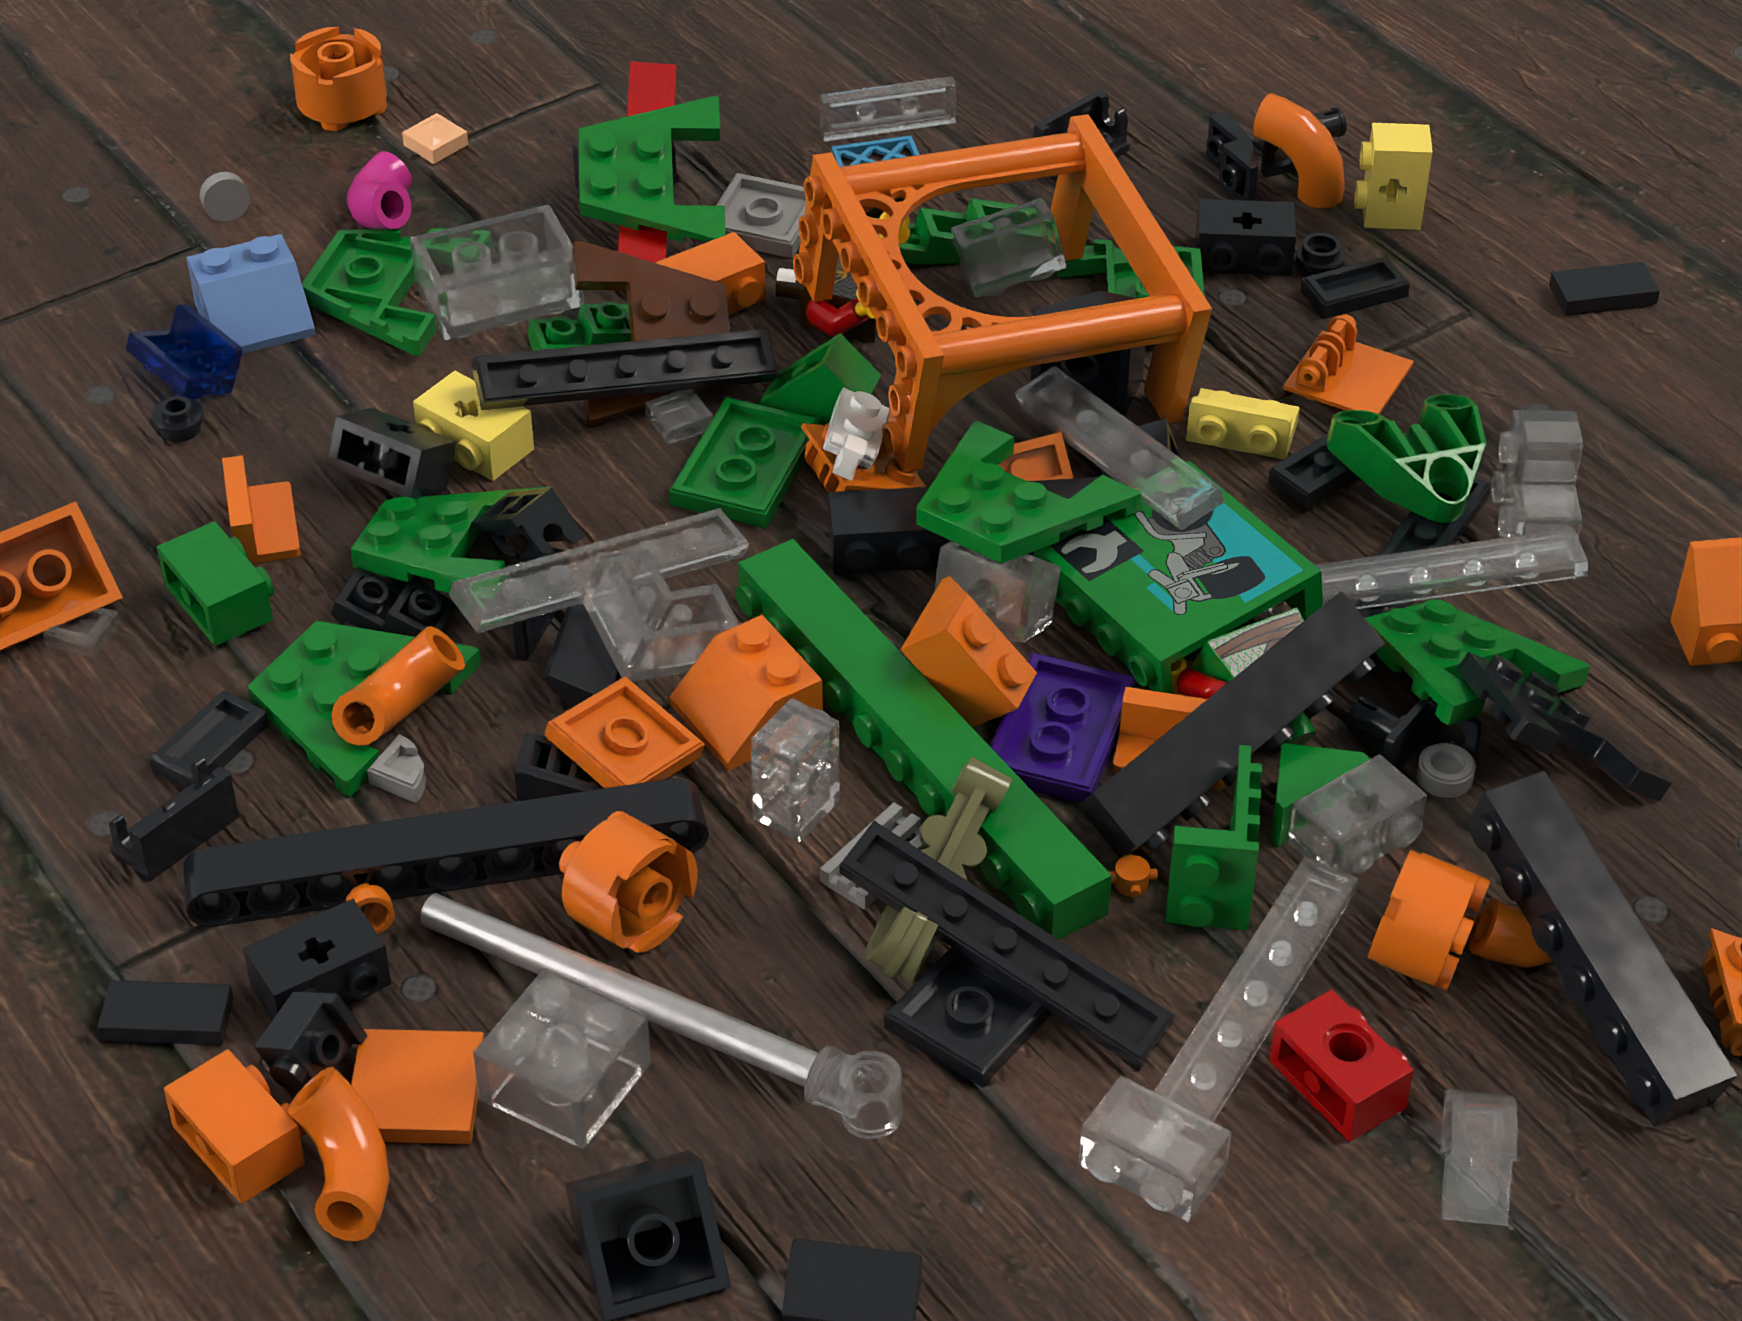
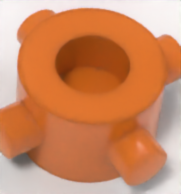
[1108,854,1158,898]

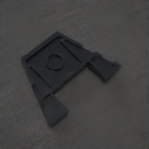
[1456,651,1672,801]

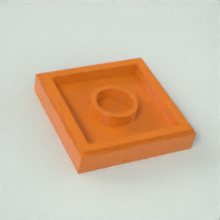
[544,676,705,788]
[351,1029,486,1144]

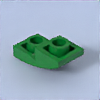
[527,302,631,351]

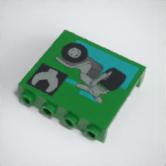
[1033,461,1323,694]

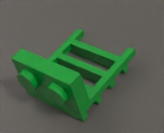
[1165,745,1262,930]

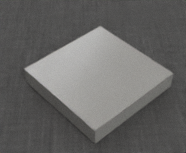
[716,173,806,258]

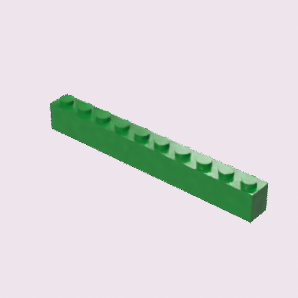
[735,539,1112,940]

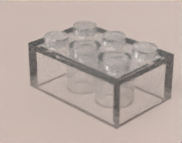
[410,204,584,340]

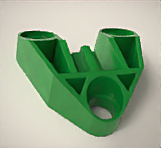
[1326,394,1486,523]

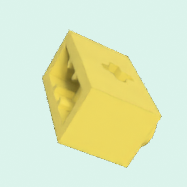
[1354,123,1433,230]
[413,371,534,481]

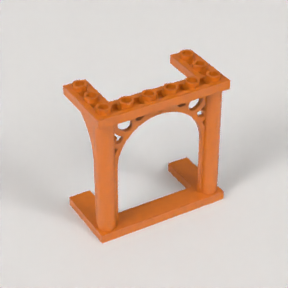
[793,114,1212,473]

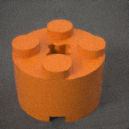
[290,27,387,131]
[559,811,698,953]
[1367,850,1491,992]

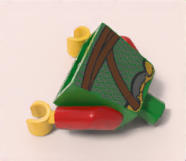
[1171,607,1317,745]

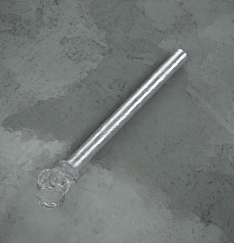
[420,893,903,1139]

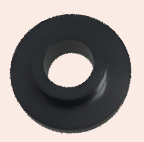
[1296,233,1345,275]
[152,396,204,442]

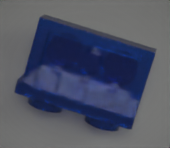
[125,304,243,399]

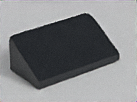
[543,600,632,708]
[782,1239,922,1321]

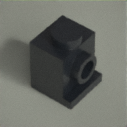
[254,992,368,1091]

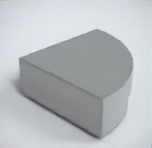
[367,734,426,803]

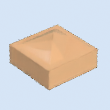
[402,113,468,164]

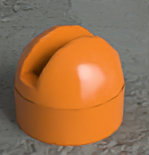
[346,883,395,934]

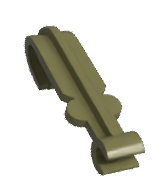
[865,756,1012,984]

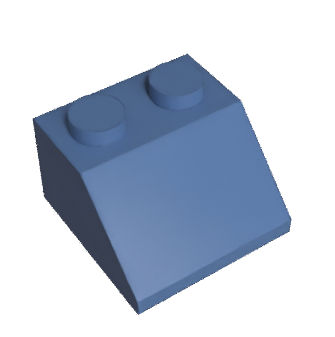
[186,234,316,360]

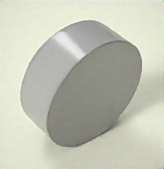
[199,172,250,222]
[1416,743,1476,798]

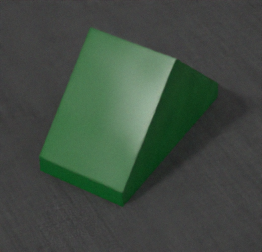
[1271,743,1371,848]

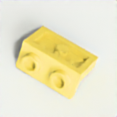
[1186,388,1300,460]

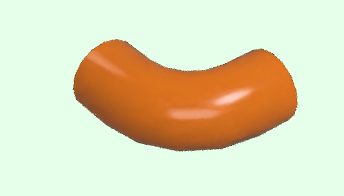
[331,626,465,746]

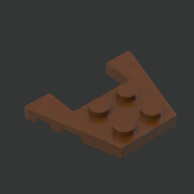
[572,241,730,427]

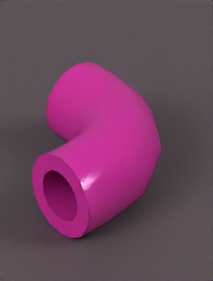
[346,151,412,230]

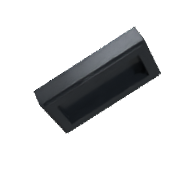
[1300,256,1410,319]
[1549,262,1660,315]
[149,690,269,788]
[97,980,234,1045]

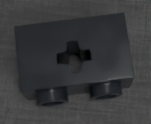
[1195,199,1296,276]
[327,408,456,499]
[243,899,391,1021]

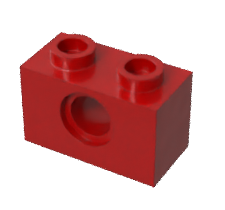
[1269,989,1414,1142]

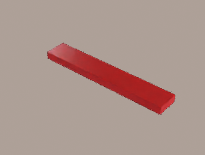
[615,61,677,291]

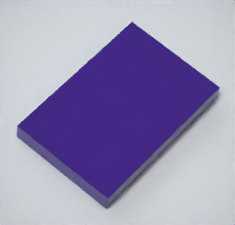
[990,652,1137,803]

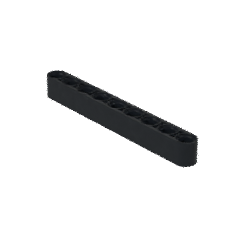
[183,778,709,927]

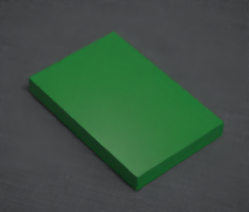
[669,397,820,528]

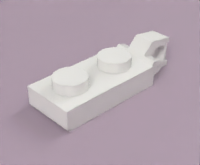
[823,387,889,481]

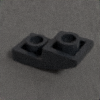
[1206,111,1259,201]
[331,567,459,637]

